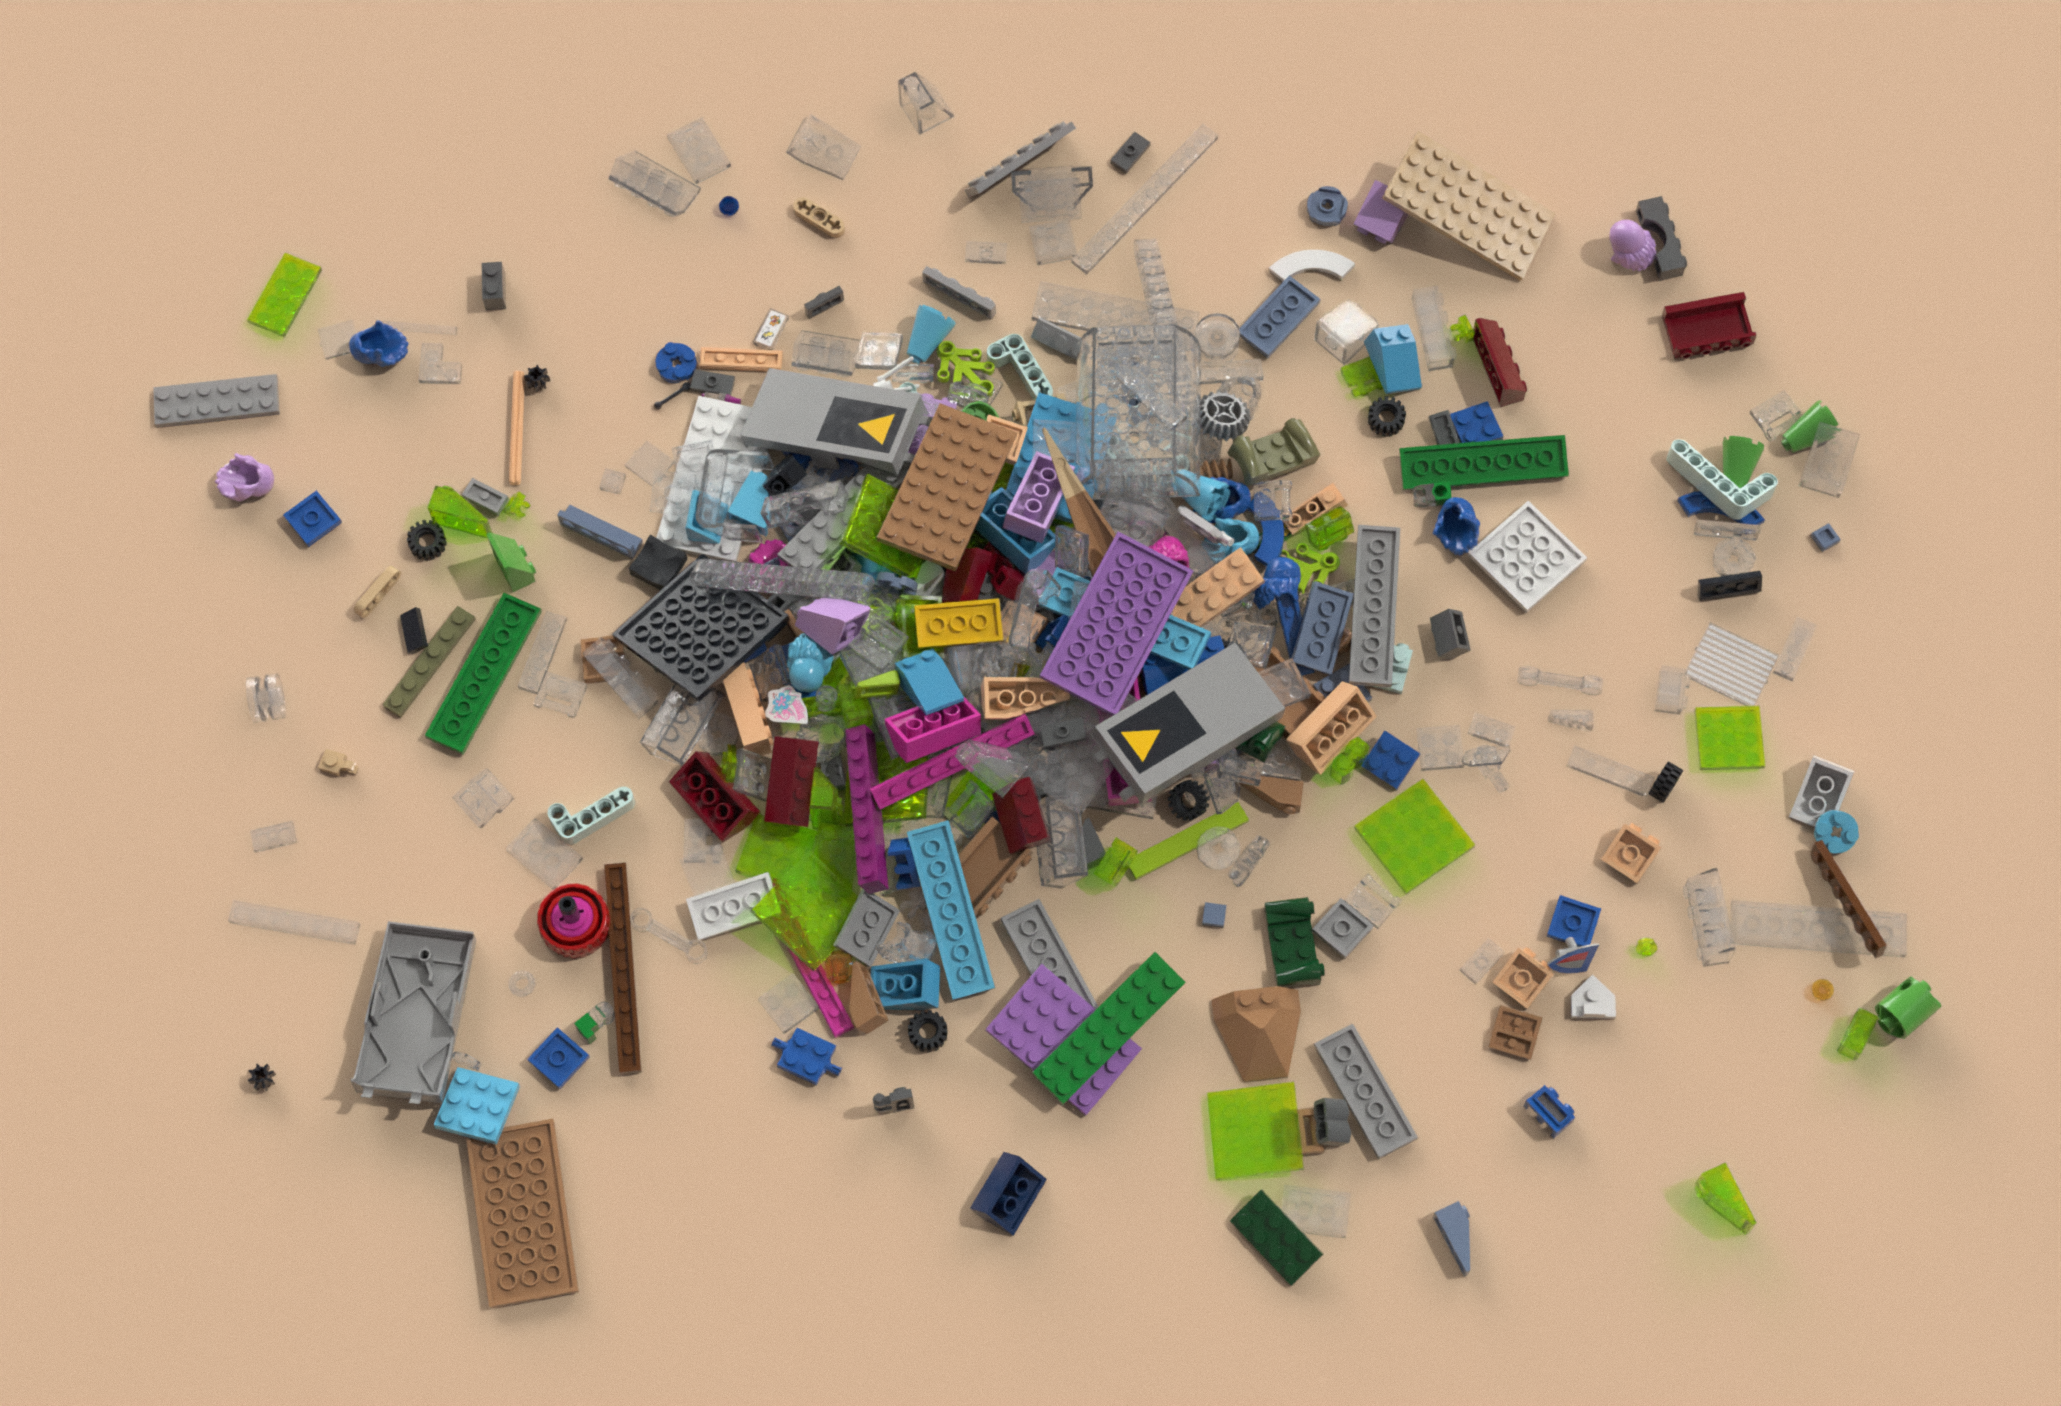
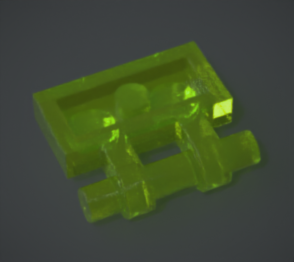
[1340,356,1383,398]

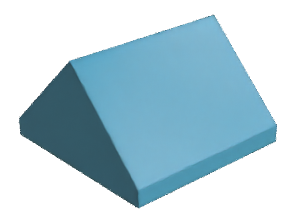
[685,490,727,544]

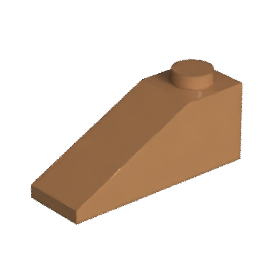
[1239,773,1304,814]
[849,961,889,1034]

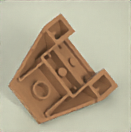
[1211,986,1301,1082]

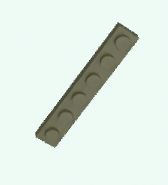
[383,606,476,718]

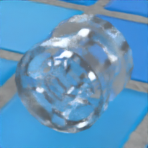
[816,686,837,712]

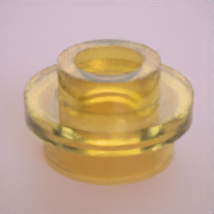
[1811,979,1834,1001]

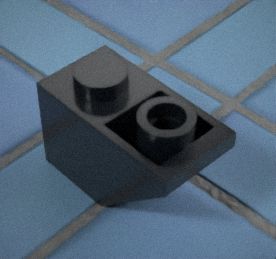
[762,453,808,501]

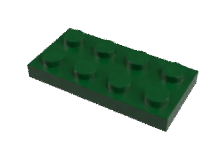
[1230,1189,1324,1286]

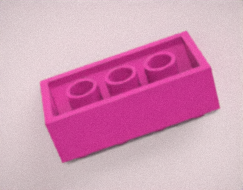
[885,697,981,763]

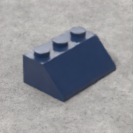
[970,1152,1047,1236]

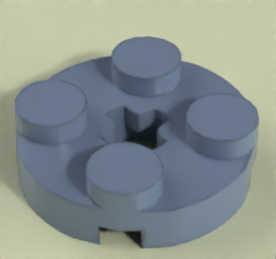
[1307,186,1348,226]
[874,572,918,597]

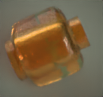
[824,950,853,984]

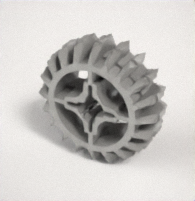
[1194,390,1251,442]

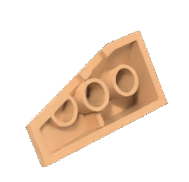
[981,677,1070,720]

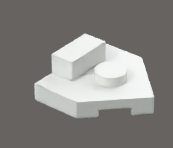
[1571,975,1616,1019]

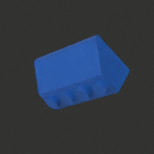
[1140,635,1225,696]

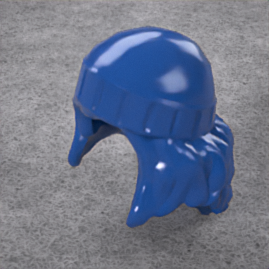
[349,320,409,367]
[1193,477,1251,523]
[1432,497,1480,556]
[1253,557,1301,609]

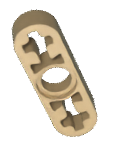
[793,197,845,238]
[354,565,401,618]

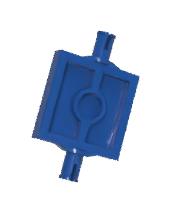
[771,1028,842,1085]

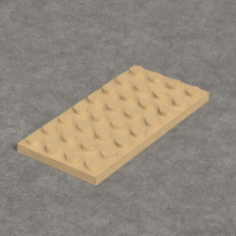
[1382,131,1556,281]

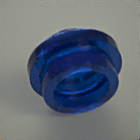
[719,196,739,216]

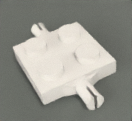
[1177,505,1234,547]

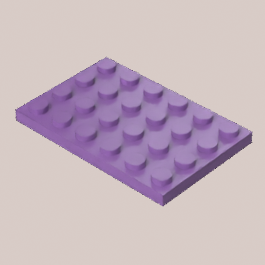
[985,964,1142,1116]

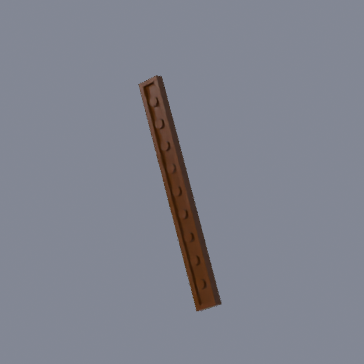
[604,862,642,1075]

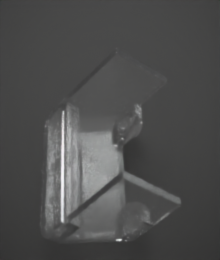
[696,449,774,543]

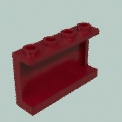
[1662,292,1757,359]

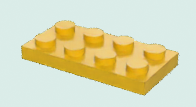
[914,599,1003,649]

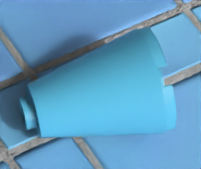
[907,305,956,364]
[1170,470,1230,521]

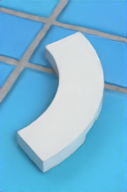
[1269,250,1355,282]

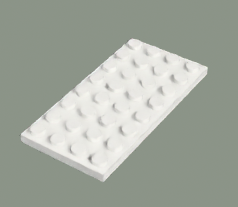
[656,396,769,564]

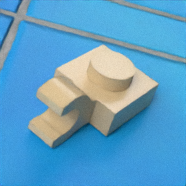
[318,749,359,776]

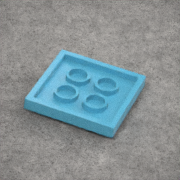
[434,1067,520,1145]

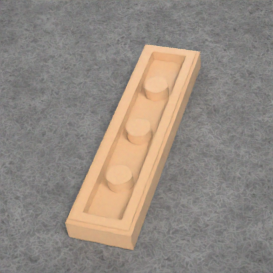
[699,347,783,372]

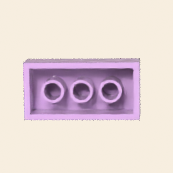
[1003,451,1075,543]

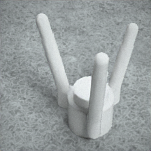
[873,356,920,391]

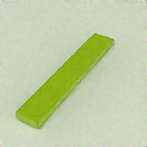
[1126,802,1249,880]

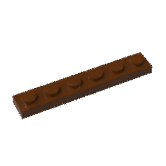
[1811,840,1887,959]

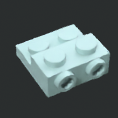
[1372,643,1413,694]

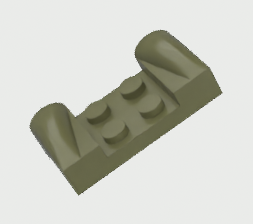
[1227,418,1321,486]

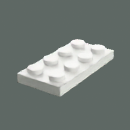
[686,872,782,941]

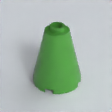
[1781,400,1842,453]
[1722,436,1764,489]

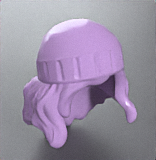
[1609,219,1656,271]
[215,453,275,501]

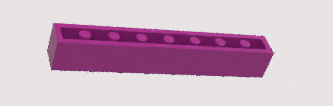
[845,724,889,894]

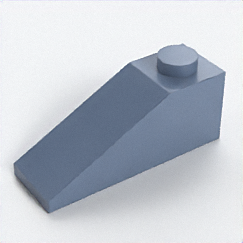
[1433,1201,1470,1277]

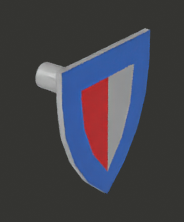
[1547,937,1599,973]

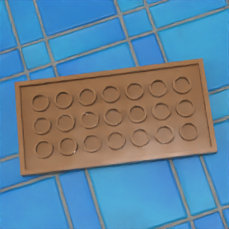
[877,403,1017,571]
[466,1118,579,1309]

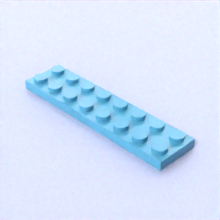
[1038,567,1211,670]
[907,820,995,1000]

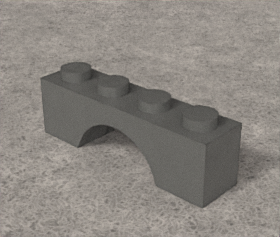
[1636,196,1687,281]

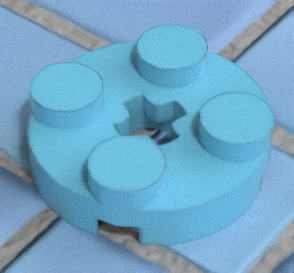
[1814,810,1859,854]

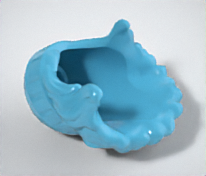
[1200,518,1259,564]
[787,633,834,693]

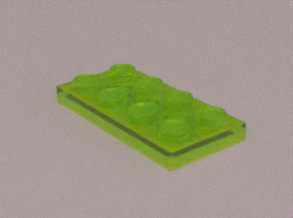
[247,253,322,337]

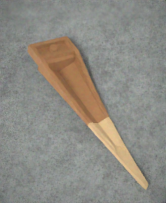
[1042,428,1116,577]

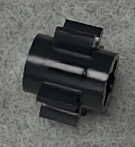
[524,365,551,392]
[248,1063,276,1091]

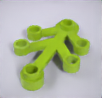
[936,341,995,399]
[1281,543,1340,600]

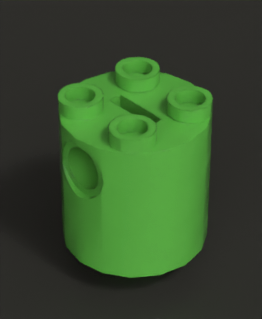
[1875,976,1941,1039]

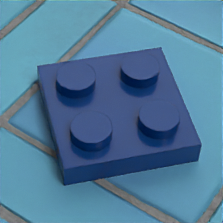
[1450,401,1504,443]
[283,490,342,547]
[1361,730,1421,790]
[1546,895,1601,947]
[527,1027,590,1089]

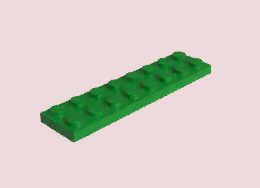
[1399,435,1569,490]
[425,593,542,755]
[1032,952,1186,1105]

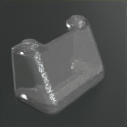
[1001,569,1061,667]

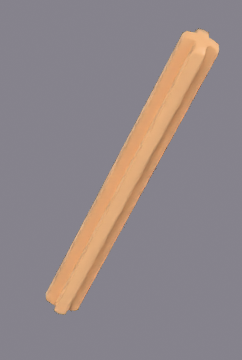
[509,371,525,485]

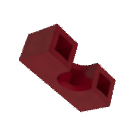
[983,542,1028,602]

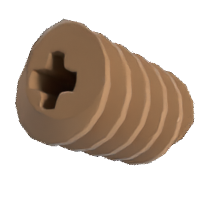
[1190,458,1233,480]

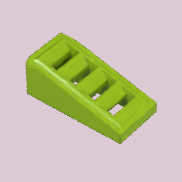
[855,670,900,698]

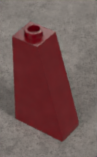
[941,548,992,603]

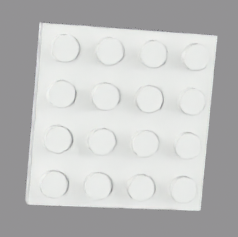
[1468,501,1587,613]

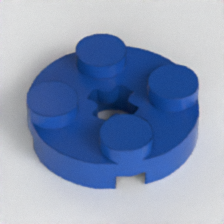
[655,342,697,384]

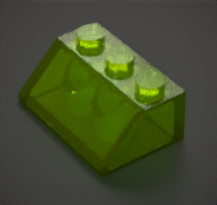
[810,767,844,831]

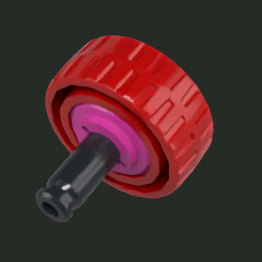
[537,883,610,959]

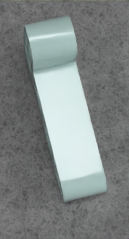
[987,334,1053,400]
[547,787,635,845]

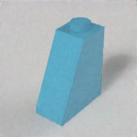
[727,471,770,537]

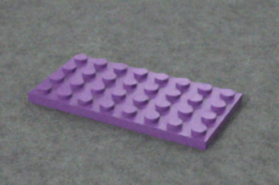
[1039,531,1193,716]

